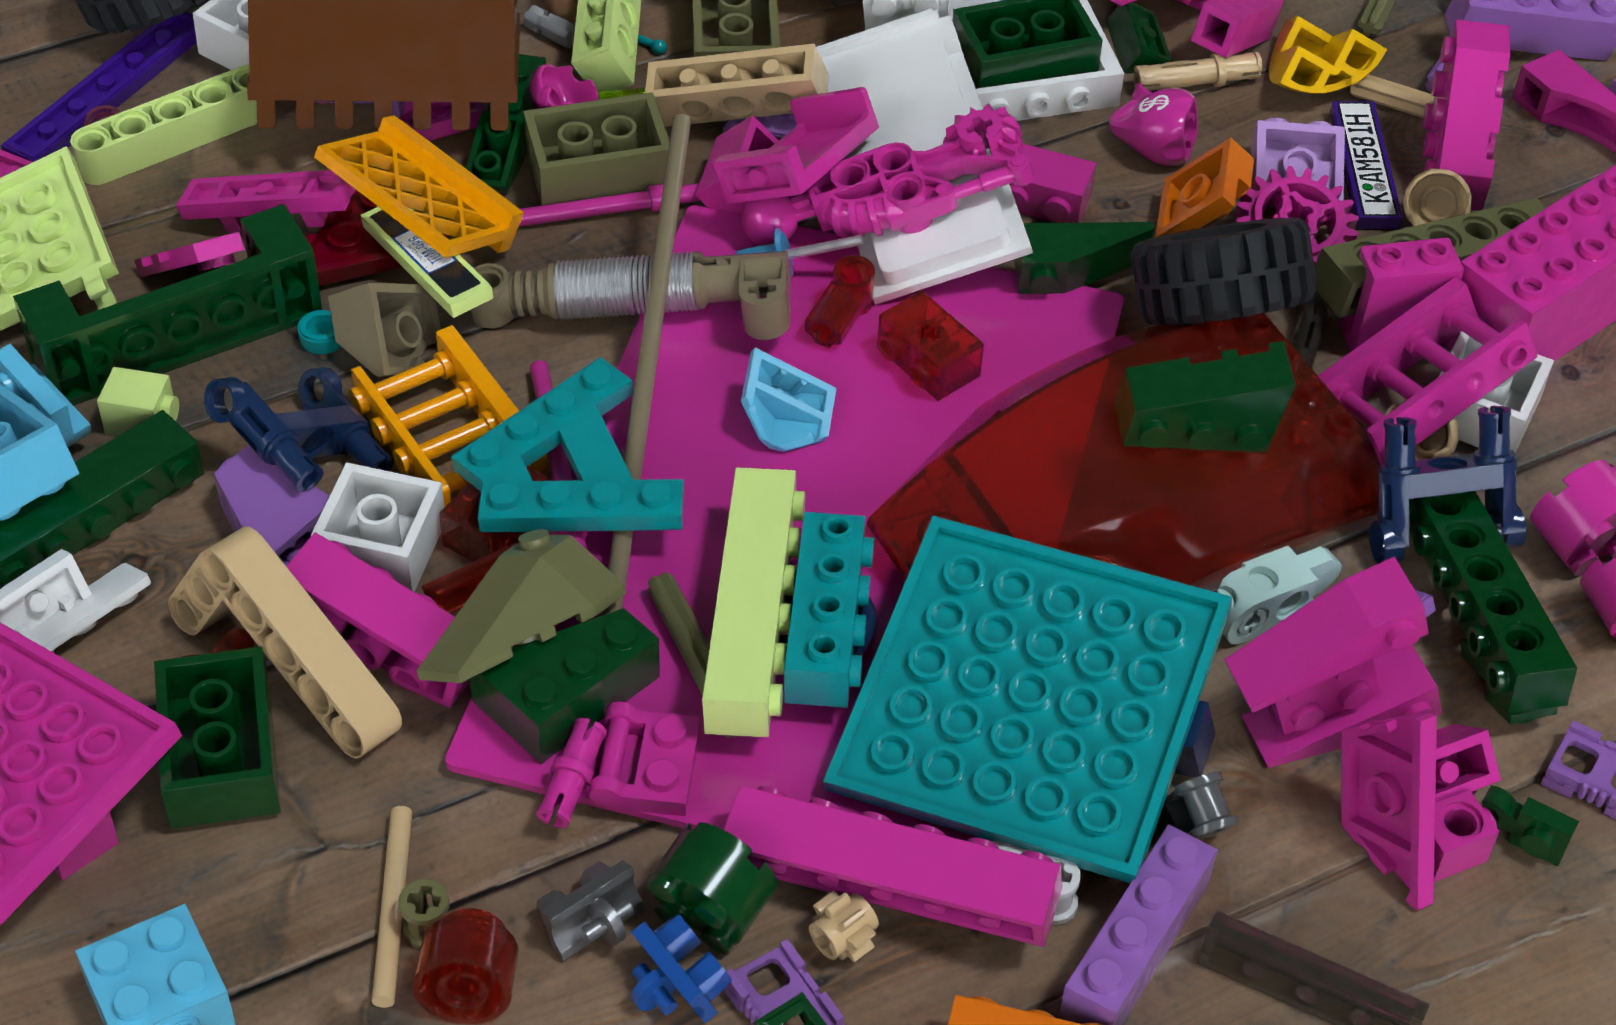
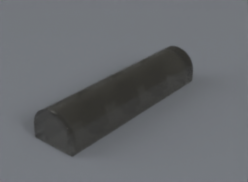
[1197,910,1430,1025]

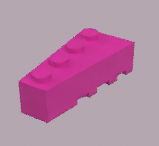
[286,532,470,708]

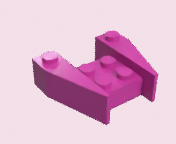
[1224,556,1442,768]

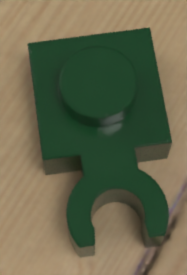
[1481,785,1579,866]

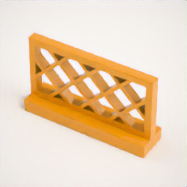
[314,115,524,258]

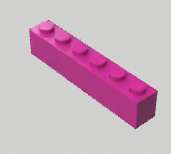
[724,785,1063,948]

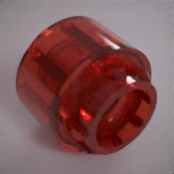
[413,908,519,1024]

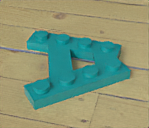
[451,357,685,532]

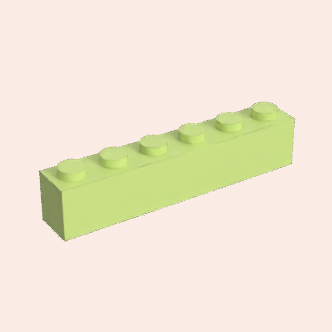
[702,467,806,737]

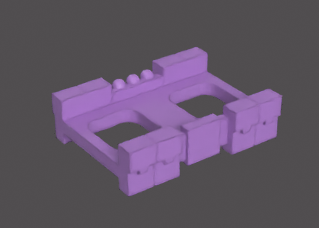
[1541,720,1616,820]
[724,939,845,1025]

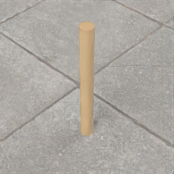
[372,806,412,1008]

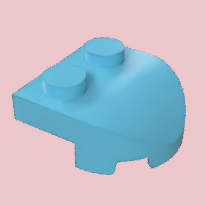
[0,344,91,447]

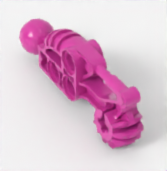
[742,103,1034,246]

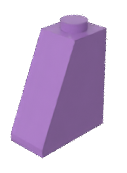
[214,444,330,566]

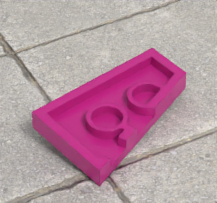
[134,232,245,277]

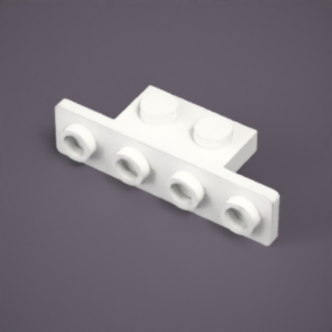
[0,549,151,653]

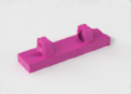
[176,170,356,232]

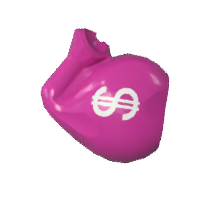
[1108,83,1198,167]

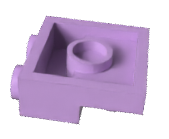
[1251,118,1345,209]

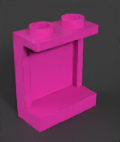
[1339,238,1464,352]

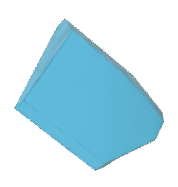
[741,348,837,452]

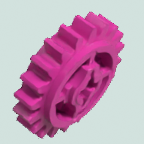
[1233,166,1359,268]

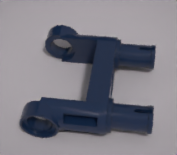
[204,367,394,492]
[1369,406,1526,564]

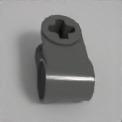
[1157,771,1240,840]

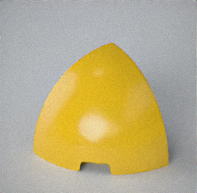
[1269,16,1388,94]

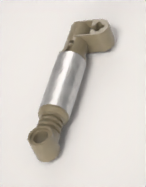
[470,251,791,340]

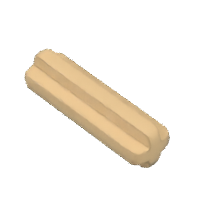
[1350,74,1434,118]

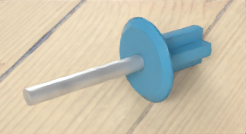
[736,227,863,278]

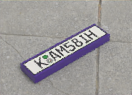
[1330,101,1403,229]

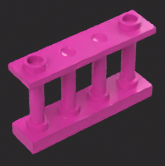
[1306,277,1538,464]

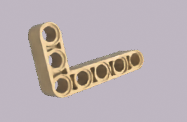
[168,526,402,758]

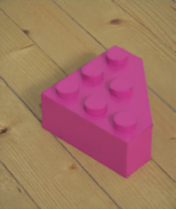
[1422,19,1510,210]

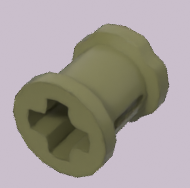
[398,878,453,951]

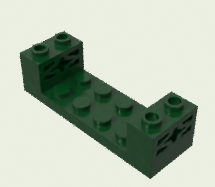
[13,204,322,406]

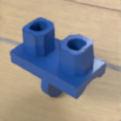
[631,914,732,1024]

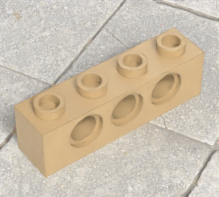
[645,44,829,127]

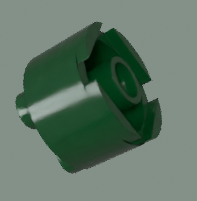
[647,822,778,954]

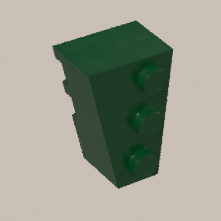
[1114,341,1296,452]

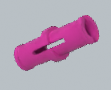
[536,718,607,828]

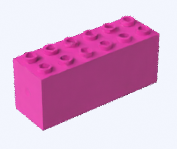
[1442,165,1616,361]

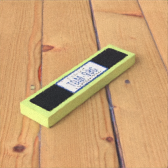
[361,207,494,318]

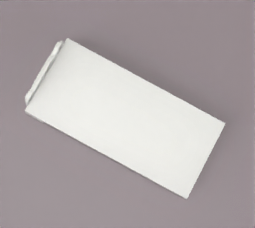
[816,8,1033,305]

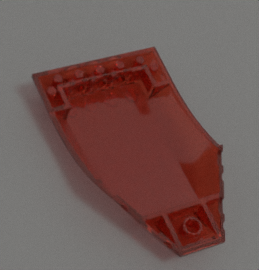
[867,313,1378,585]

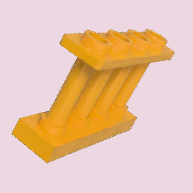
[348,325,548,518]

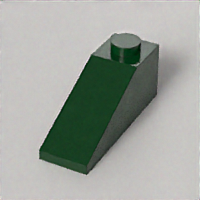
[1014,222,1154,295]

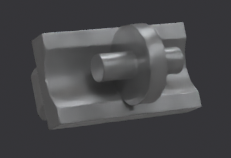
[537,860,645,961]

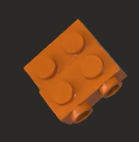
[1155,137,1254,238]

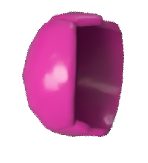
[528,63,599,109]

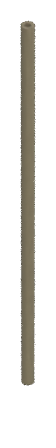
[601,114,691,616]

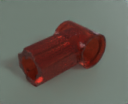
[805,255,875,348]

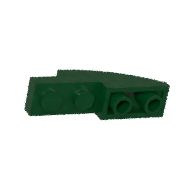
[466,54,547,193]

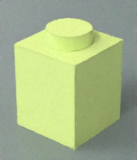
[97,367,179,436]

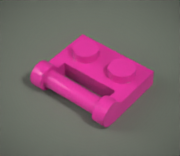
[589,702,701,816]

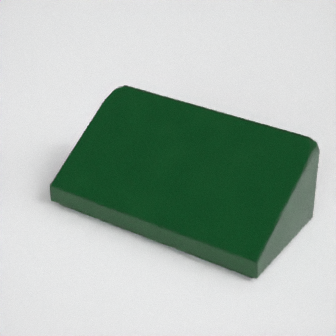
[1107,2,1173,73]

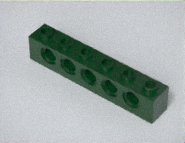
[1409,491,1577,713]

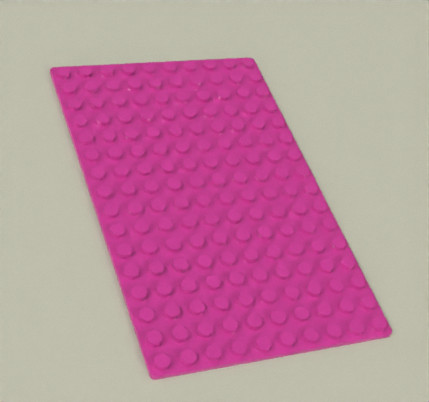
[445,205,1124,841]

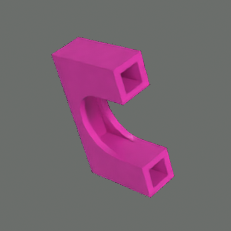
[1110,0,1284,58]

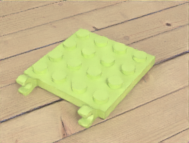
[0,146,119,331]

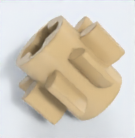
[809,890,879,962]

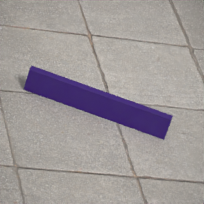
[1,11,197,162]

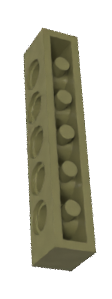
[1314,197,1546,318]

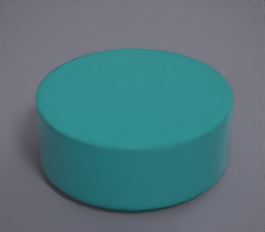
[297,310,341,355]

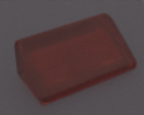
[421,543,516,614]

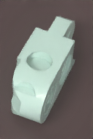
[1217,545,1342,645]

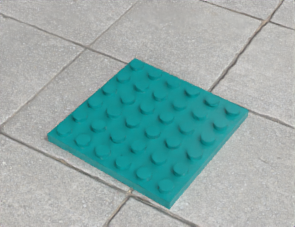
[823,516,1232,884]

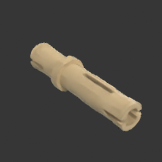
[1133,51,1262,91]

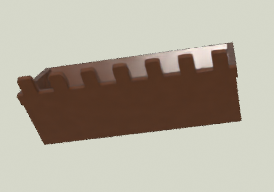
[247,0,520,131]

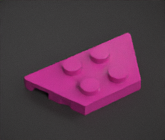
[1341,712,1437,911]

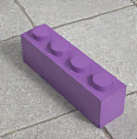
[1445,0,1616,61]
[1058,824,1218,1025]

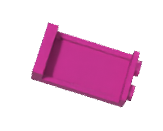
[712,87,879,204]

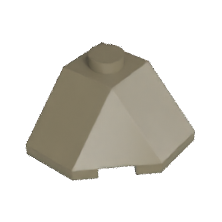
[328,283,441,378]

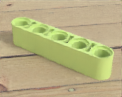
[70,64,277,185]

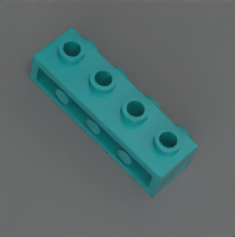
[784,512,874,708]

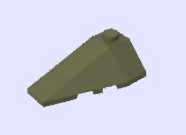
[416,529,626,683]

